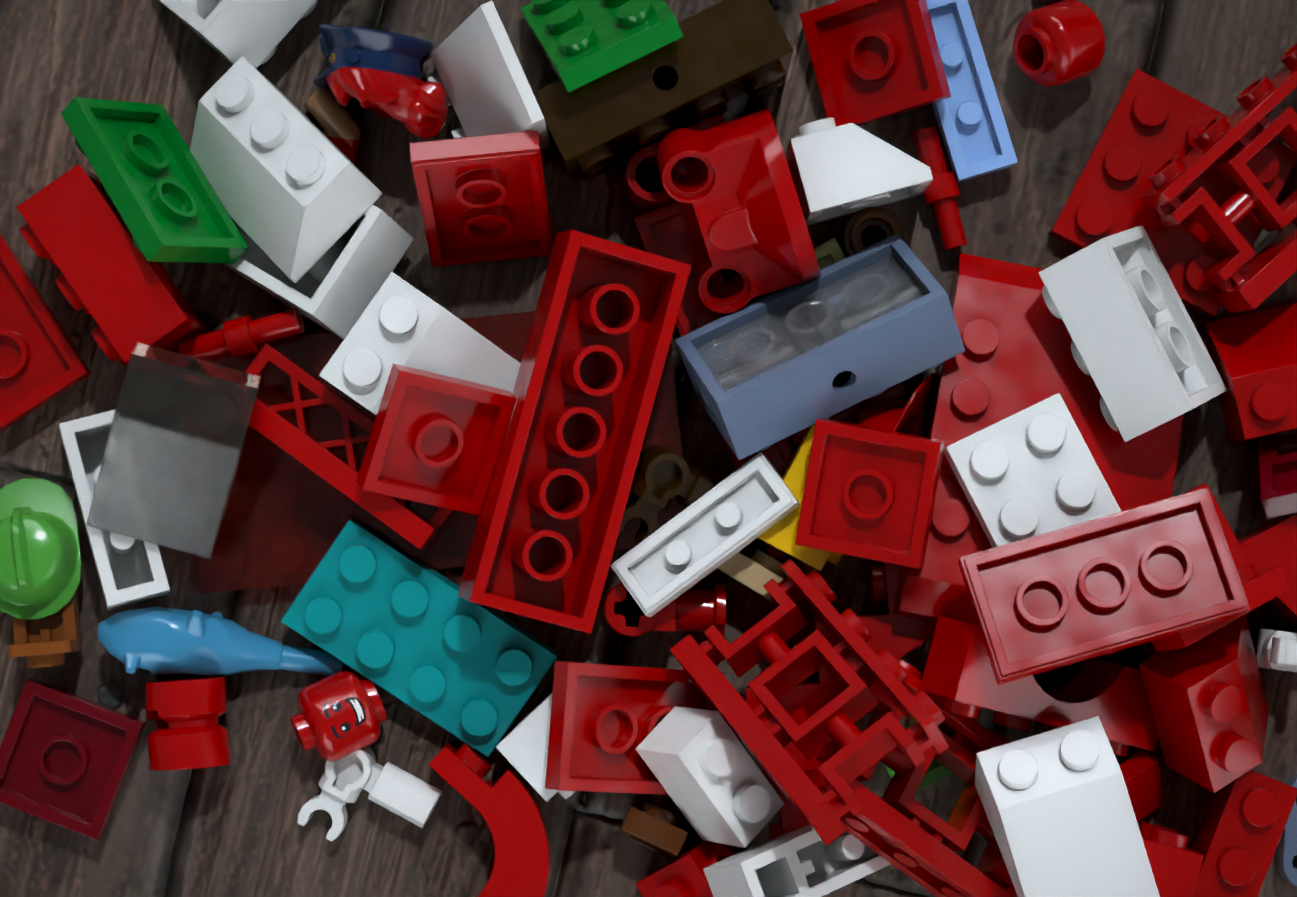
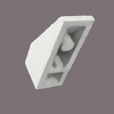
[703,797,891,897]

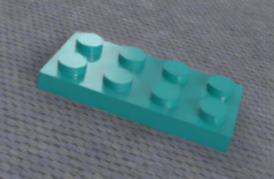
[281,515,558,757]

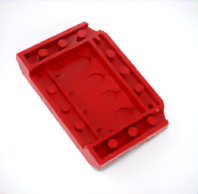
[896,253,1184,656]

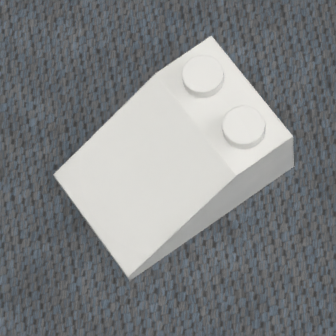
[426,0,550,150]
[222,204,414,340]
[319,272,521,415]
[975,716,1160,897]

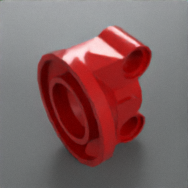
[656,108,821,314]

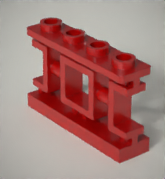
[1139,43,1297,313]
[669,559,949,846]
[804,659,1018,897]

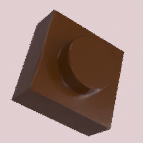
[617,802,688,860]

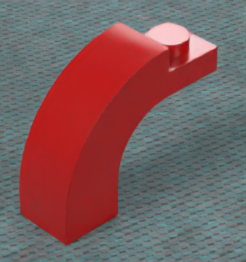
[428,742,551,897]

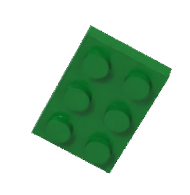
[519,0,684,93]
[61,97,249,264]

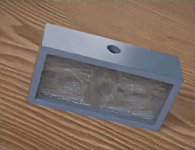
[675,234,965,460]

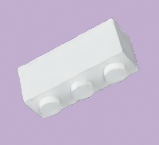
[59,408,170,611]

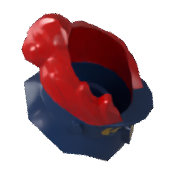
[313,24,448,139]

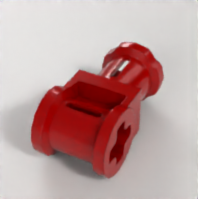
[603,582,726,637]

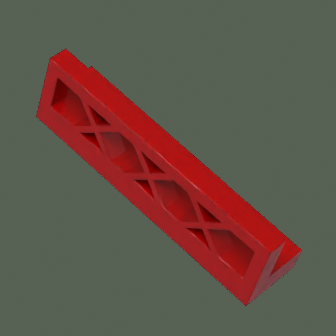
[216,343,453,550]

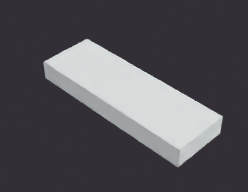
[610,452,801,618]

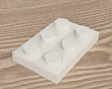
[943,393,1122,548]

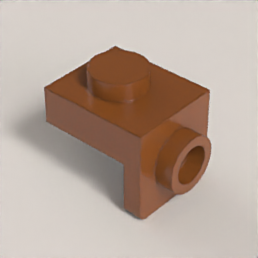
[8,590,82,668]

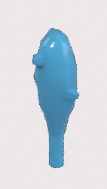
[97,607,343,677]

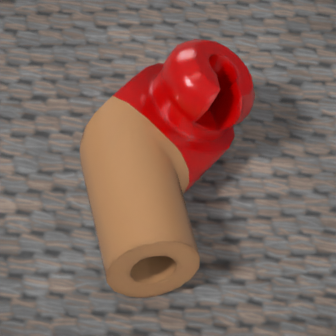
[304,88,361,165]

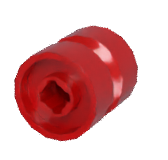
[144,676,231,771]

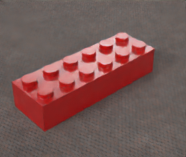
[457,230,692,634]

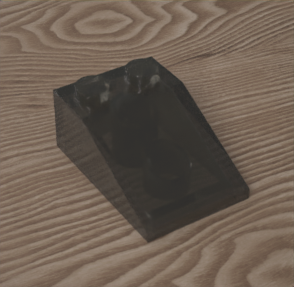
[86,342,261,558]

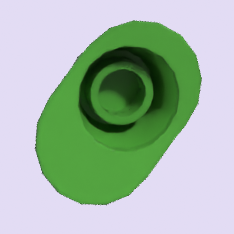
[0,478,82,620]

